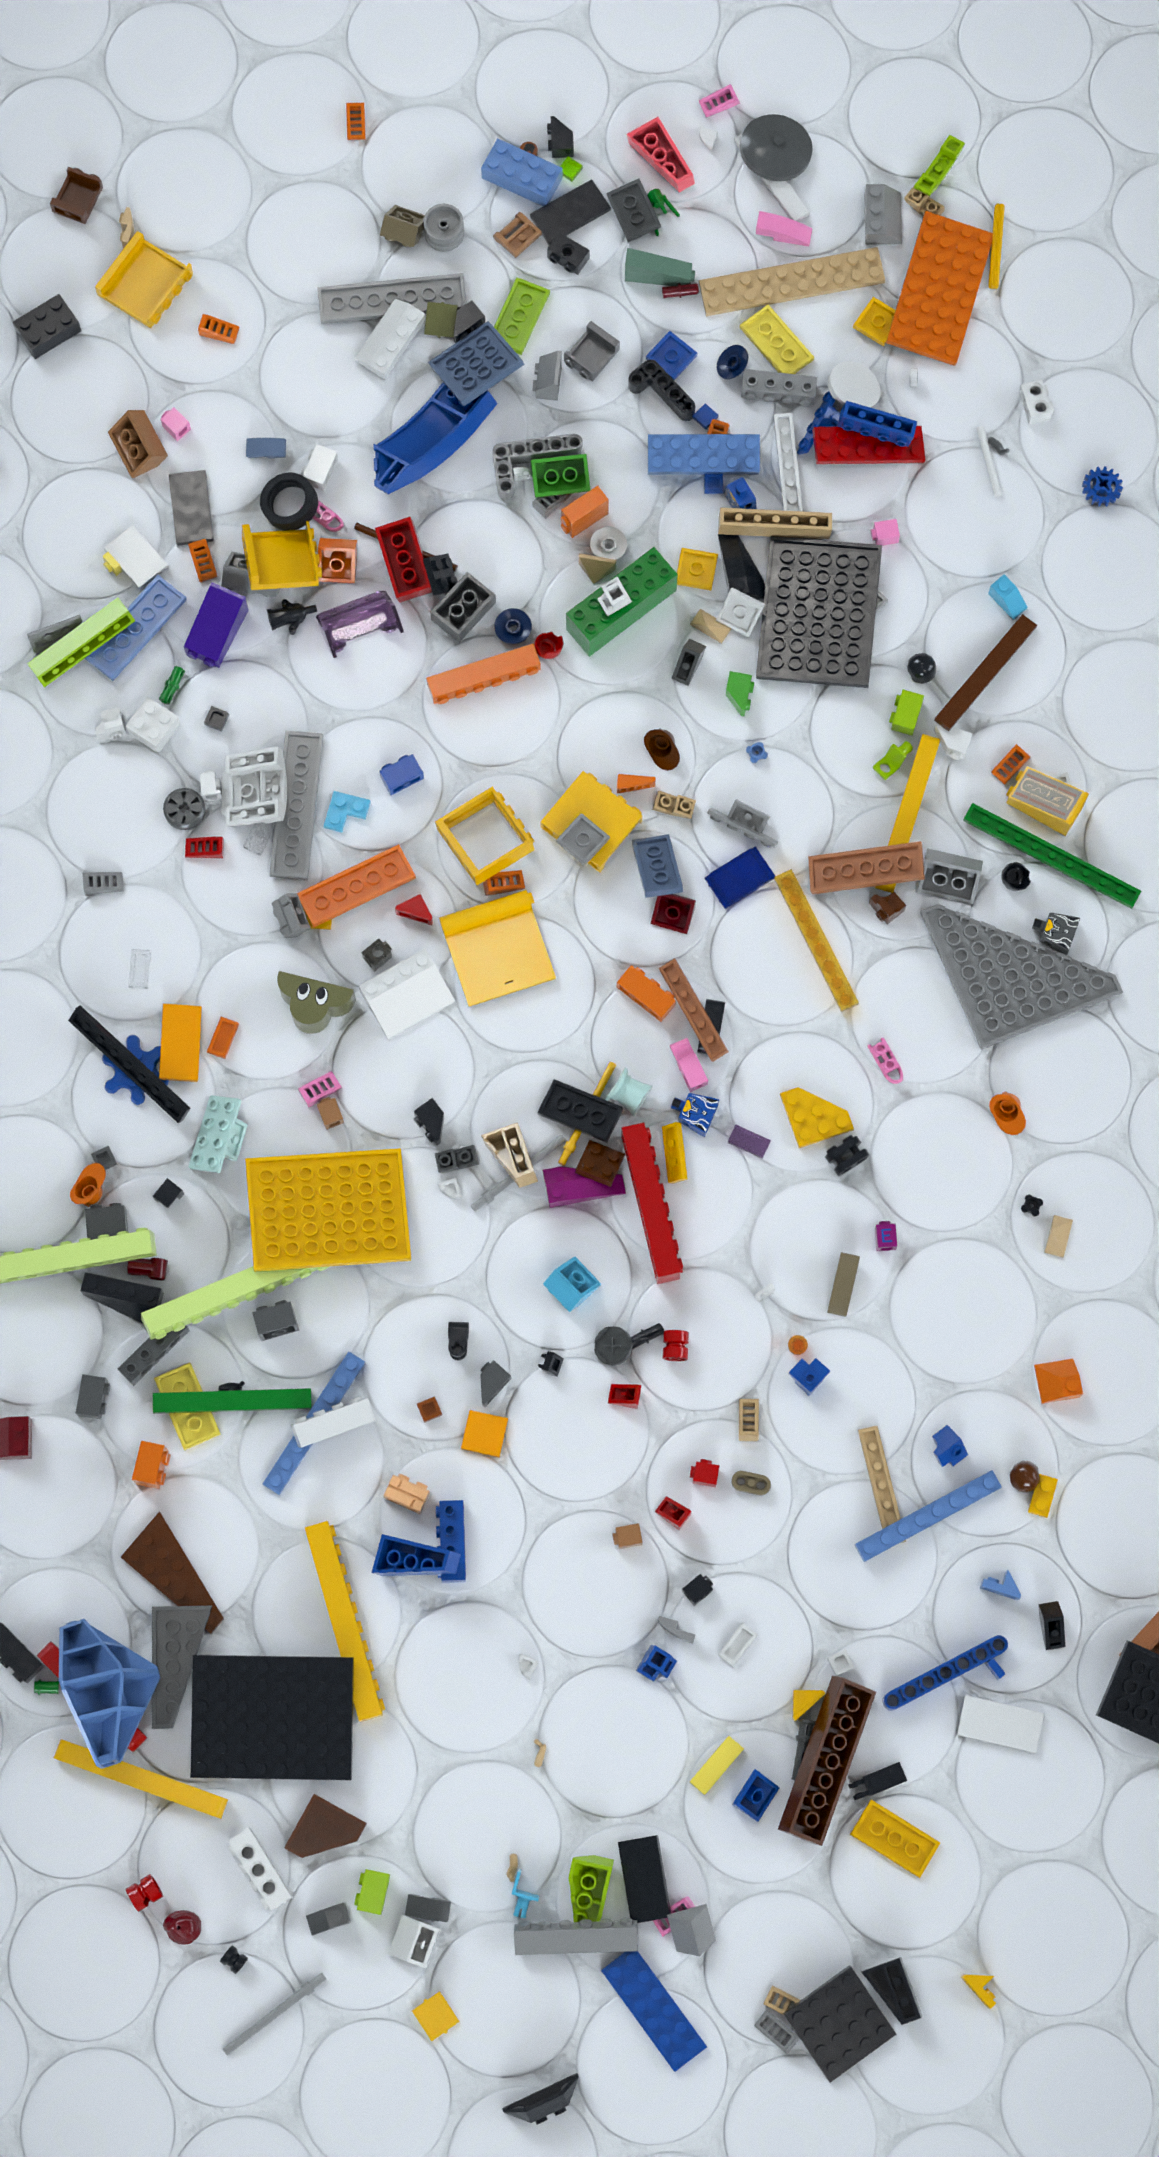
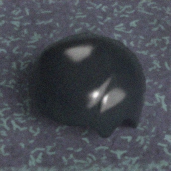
[907,653,936,684]
[1001,862,1031,891]

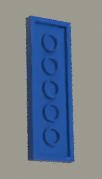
[601,1951,707,2072]

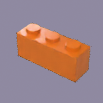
[616,965,676,1022]

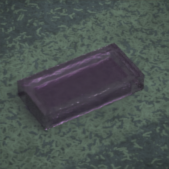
[727,1125,771,1159]

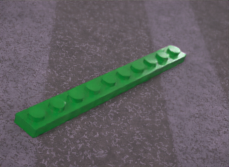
[963,803,1142,909]

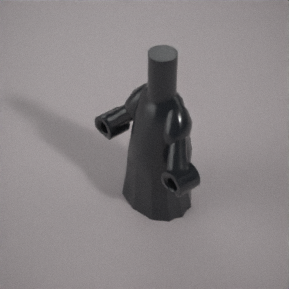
[267,599,317,635]

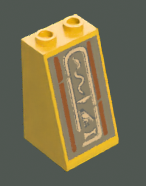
[1006,766,1089,836]

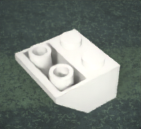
[388,1915,440,1968]

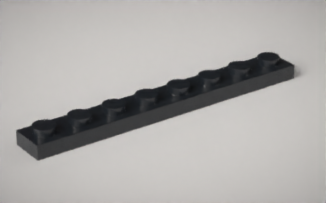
[68,1005,191,1123]

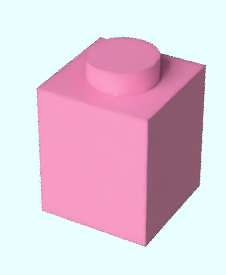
[160,407,191,441]
[871,519,900,546]

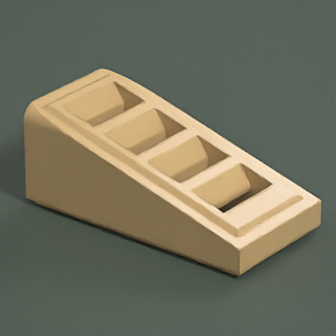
[739,1399,759,1441]
[763,1985,800,2015]

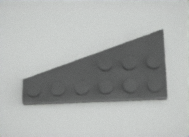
[152,1605,213,1729]

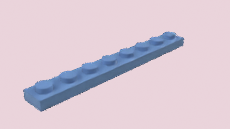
[262,1352,366,1495]
[854,1470,1002,1562]

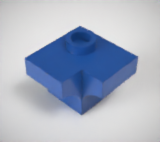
[788,1358,830,1396]
[932,1425,968,1467]
[636,1645,677,1682]

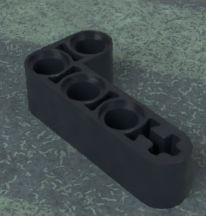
[628,360,695,421]

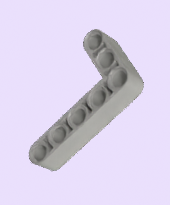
[493,434,583,500]

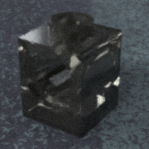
[361,938,392,972]

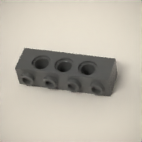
[118,1325,190,1386]

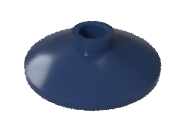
[716,345,749,379]
[494,608,532,644]

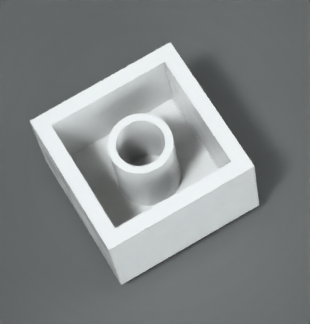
[125,696,180,754]

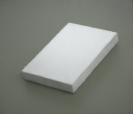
[104,525,169,589]

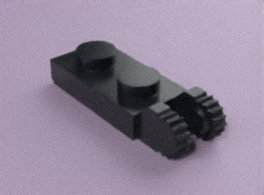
[848,1762,907,1801]

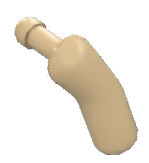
[534,1739,546,1767]
[506,1854,518,1882]

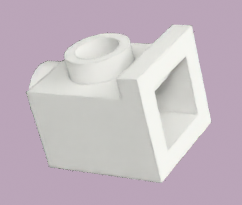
[200,770,222,801]

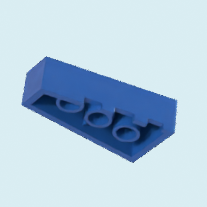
[371,1534,461,1576]

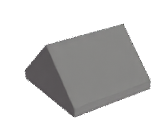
[667,1904,716,1956]

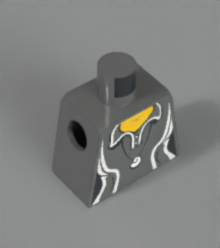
[1032,913,1080,955]

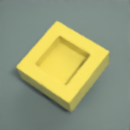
[103,552,122,576]

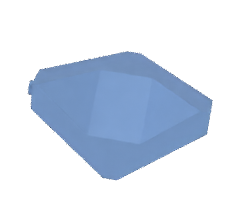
[59,1619,160,1769]

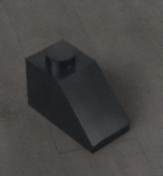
[1038,1601,1066,1650]

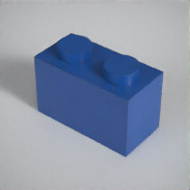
[379,754,424,795]

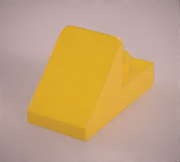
[961,1974,996,2009]

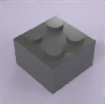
[252,1300,300,1341]

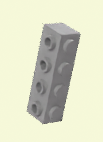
[741,369,818,406]

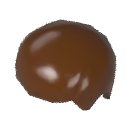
[1010,1461,1040,1493]

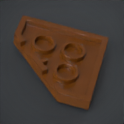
[284,1794,367,1858]

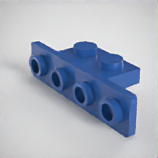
[797,391,840,455]

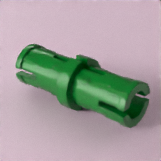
[159,666,185,705]

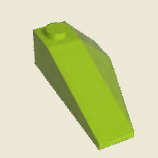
[568,1855,614,1922]

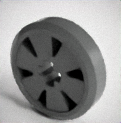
[163,788,206,830]

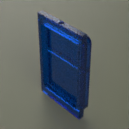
[704,846,776,909]

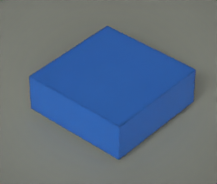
[693,403,719,429]
[704,474,723,494]
[985,1659,1005,1680]

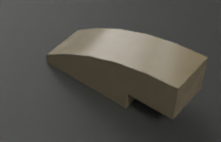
[827,1252,860,1317]

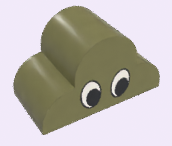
[277,971,356,1034]

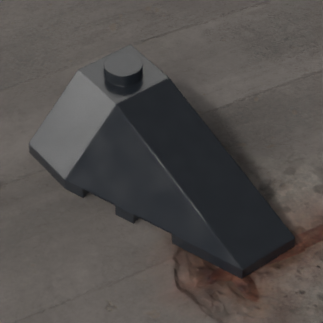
[718,534,765,600]

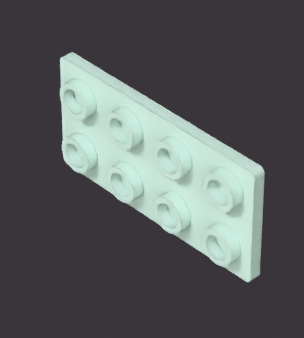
[189,1095,248,1173]

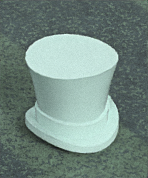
[605,1067,653,1116]

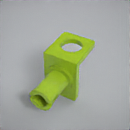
[873,741,913,780]

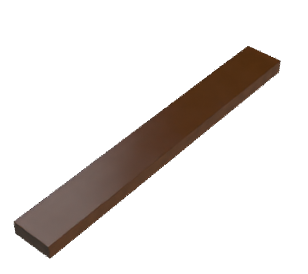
[934,614,1037,731]

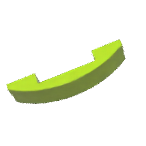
[914,135,965,196]

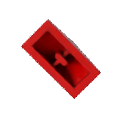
[395,894,433,926]
[608,1384,642,1409]
[655,1496,692,1530]

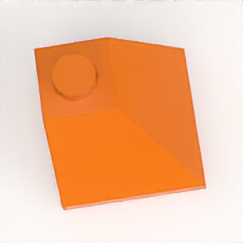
[1034,1359,1083,1404]

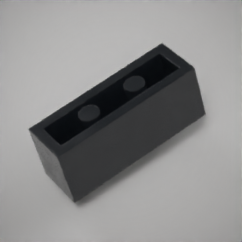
[0,1622,45,1683]

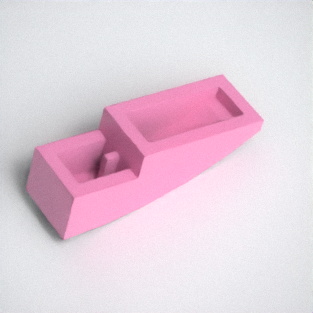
[756,211,812,246]

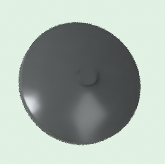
[740,114,813,181]

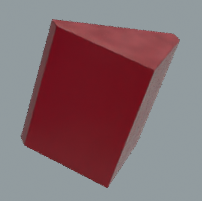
[650,894,696,934]

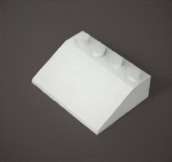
[359,948,455,1040]

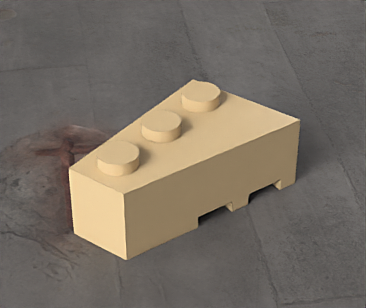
[481,1122,538,1188]

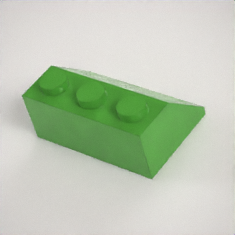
[531,454,590,498]

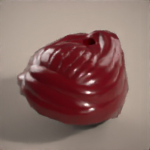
[163,1910,201,1945]

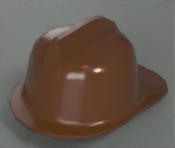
[644,728,680,771]

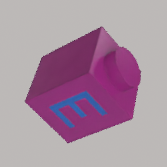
[875,1221,897,1251]

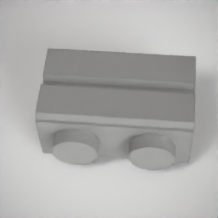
[271,893,311,938]

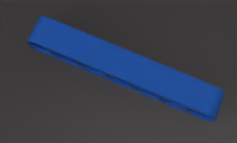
[882,1635,1008,1711]

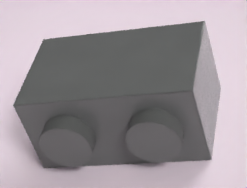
[75,1374,110,1419]

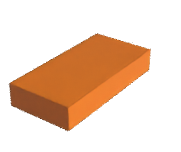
[207,1017,239,1059]

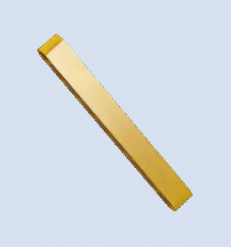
[875,734,941,893]
[54,1739,228,1819]

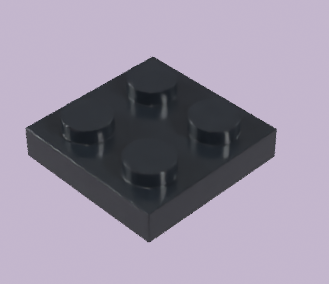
[423,553,458,596]

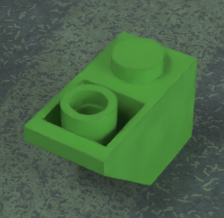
[726,671,755,716]

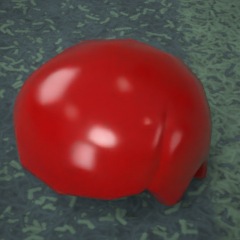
[534,632,564,659]

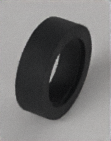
[260,472,318,531]

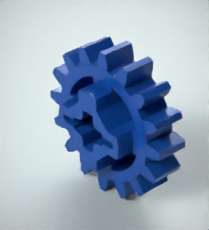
[1082,466,1123,507]

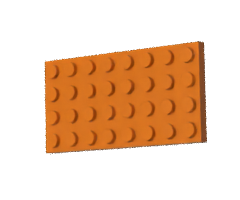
[886,211,993,366]

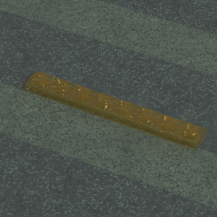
[774,869,859,1012]

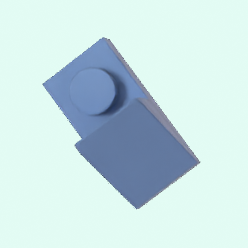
[980,1570,1021,1601]

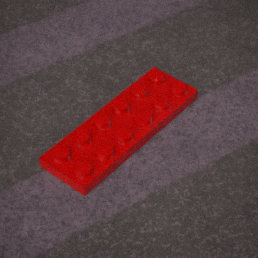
[812,426,926,464]

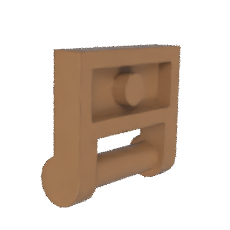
[493,212,542,258]

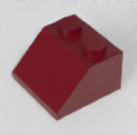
[0,1416,32,1460]

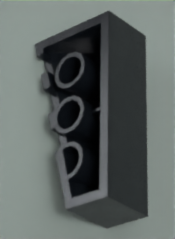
[80,1272,164,1324]

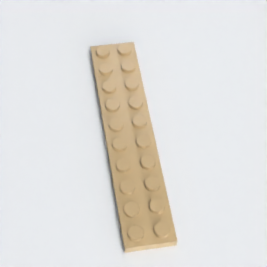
[699,247,885,316]

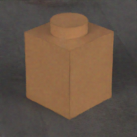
[317,1097,344,1130]
[612,1523,643,1549]

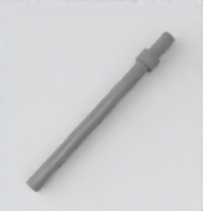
[471,1135,566,1212]
[223,1973,326,2055]

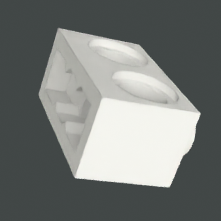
[1019,379,1054,425]

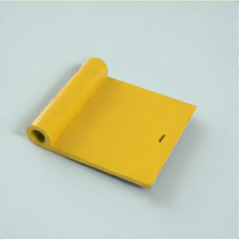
[439,890,556,1007]

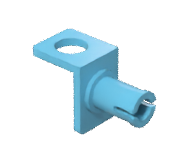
[512,1869,540,1918]

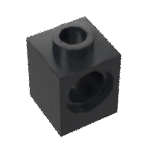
[682,1574,713,1606]

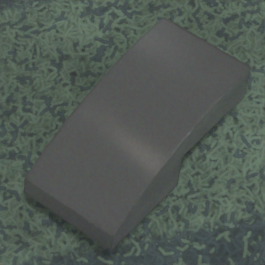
[435,1145,479,1173]
[405,1894,451,1922]

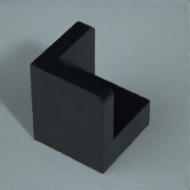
[153,1178,184,1208]

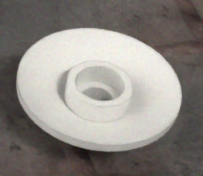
[590,527,627,560]

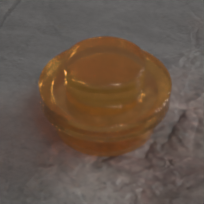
[788,1335,808,1355]

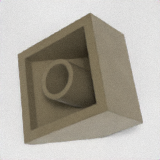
[380,205,425,247]

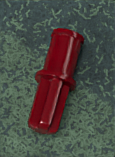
[662,283,699,299]

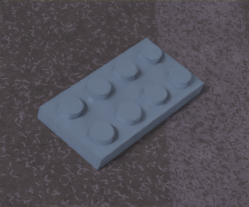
[632,834,683,898]

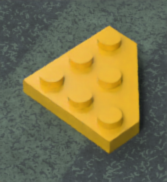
[780,1087,854,1148]

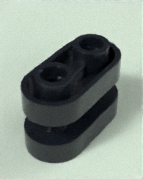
[825,1135,870,1176]

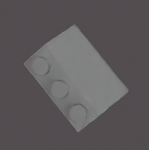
[864,184,902,244]
[221,552,280,598]
[917,848,983,904]

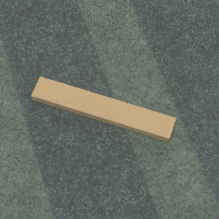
[858,1426,906,1543]

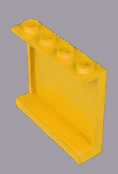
[95,231,193,328]
[242,521,322,590]
[540,771,643,872]

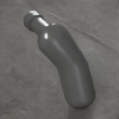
[988,437,1010,455]

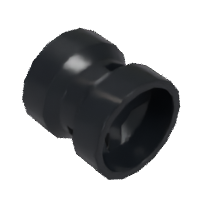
[220,1945,248,1974]

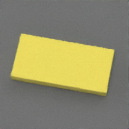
[739,304,814,374]
[154,1362,221,1450]

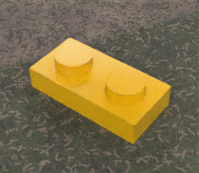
[1028,1474,1058,1518]

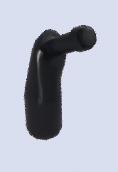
[218,1381,245,1391]

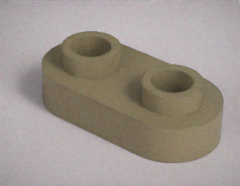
[731,1471,771,1496]

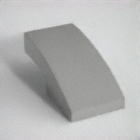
[658,1616,696,1644]

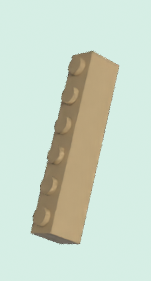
[718,508,832,539]

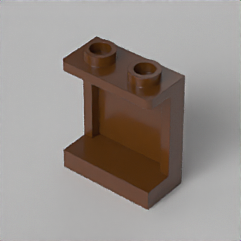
[50,167,103,224]

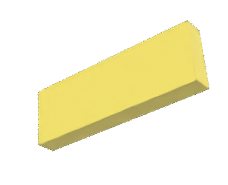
[690,1736,744,1795]

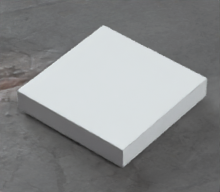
[716,588,765,637]

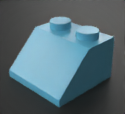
[543,1257,602,1312]

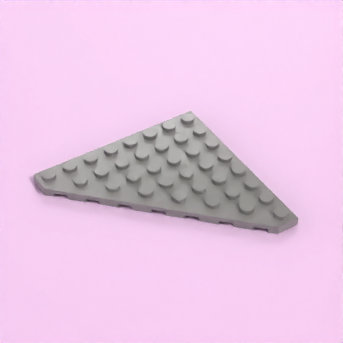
[920,904,1123,1050]

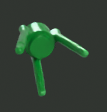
[647,189,680,236]

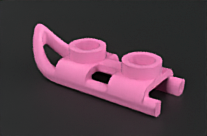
[300,500,344,532]
[867,1037,903,1084]

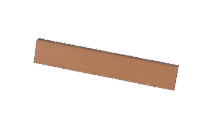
[659,958,729,1062]

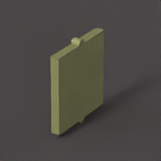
[424,302,458,338]

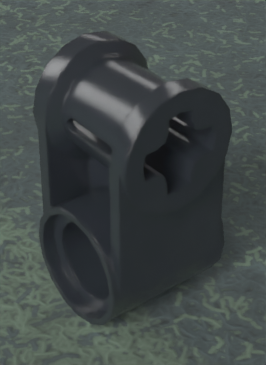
[448,1322,469,1361]

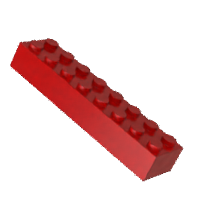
[621,1122,683,1284]

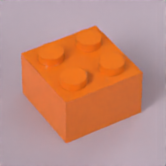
[132,1441,171,1489]

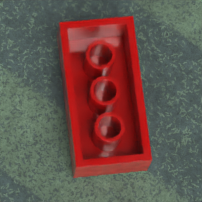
[375,517,432,603]

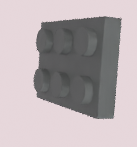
[606,179,661,242]

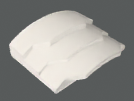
[221,746,287,827]

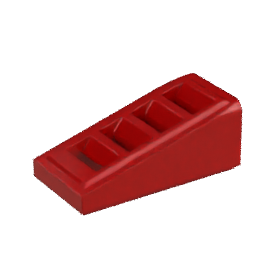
[185,837,224,859]

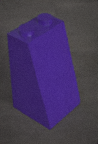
[183,582,249,668]

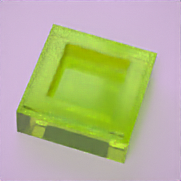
[560,156,583,182]

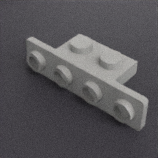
[707,799,778,848]

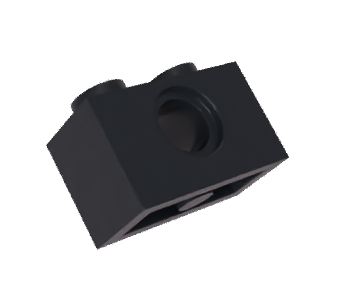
[547,232,590,275]

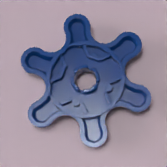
[102,1035,169,1105]

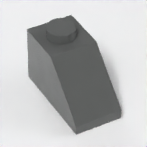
[671,639,706,686]
[480,1360,512,1407]
[306,1902,351,1936]

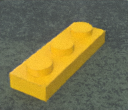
[662,1122,687,1184]

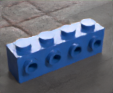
[837,401,917,447]
[436,1500,466,1583]

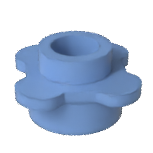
[746,742,768,763]

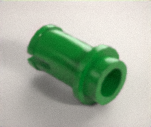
[34,1679,60,1695]

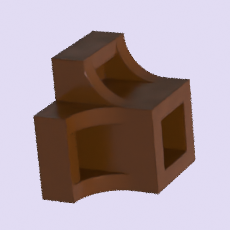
[869,892,906,925]

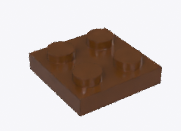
[575,1140,625,1187]

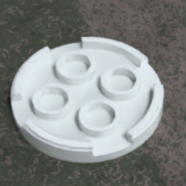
[828,361,881,408]

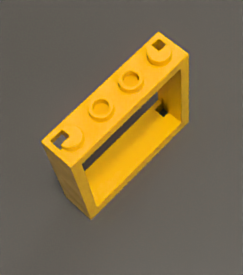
[435,786,535,885]

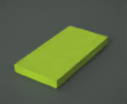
[494,277,550,355]

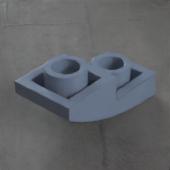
[246,438,286,459]

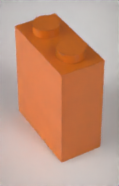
[560,486,609,538]

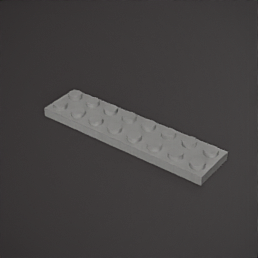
[317,273,466,324]
[270,731,324,880]

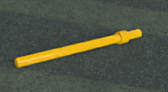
[558,1062,616,1166]

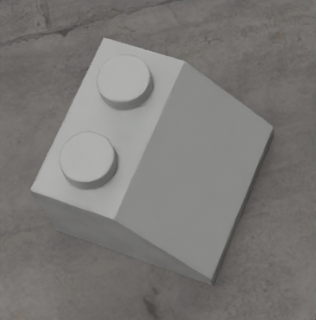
[532,351,562,401]

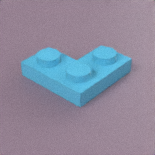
[324,791,371,832]

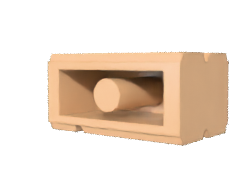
[383,1474,430,1514]

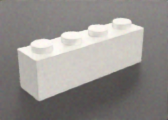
[291,1396,375,1448]

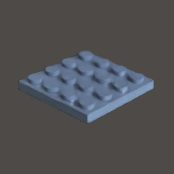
[428,321,525,407]

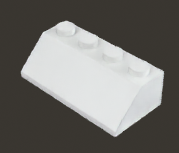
[354,299,426,380]

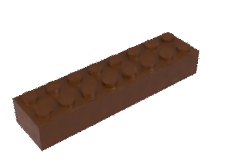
[778,1676,876,1846]

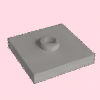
[556,813,610,866]

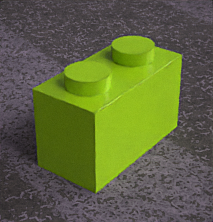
[889,689,924,736]
[354,1869,390,1915]

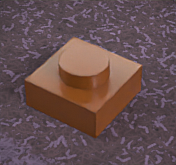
[417,1396,442,1423]

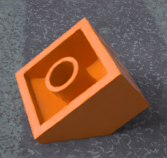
[318,538,357,583]

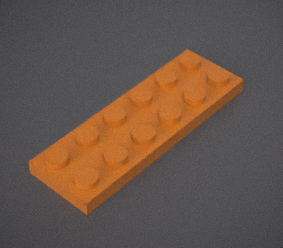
[297,844,416,928]

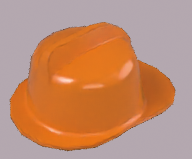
[989,1091,1026,1135]
[70,1163,106,1207]

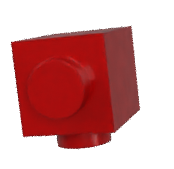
[689,1459,720,1487]

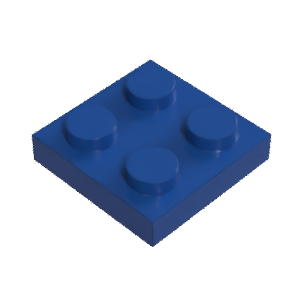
[646,331,698,380]

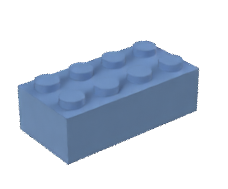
[481,138,563,206]

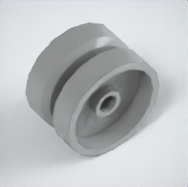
[423,203,464,252]

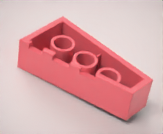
[626,117,695,192]

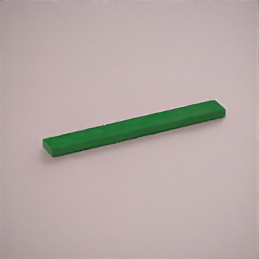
[153,1388,312,1414]

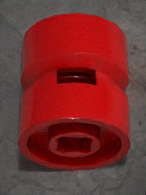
[663,1330,689,1361]
[125,1874,164,1912]

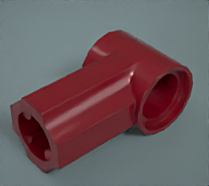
[127,1258,168,1281]

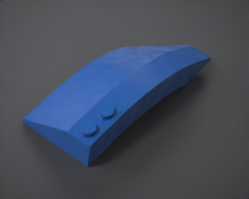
[373,383,498,494]

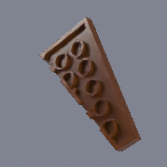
[121,1511,224,1634]

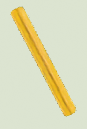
[988,203,1005,289]

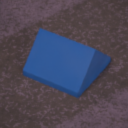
[732,1769,780,1822]

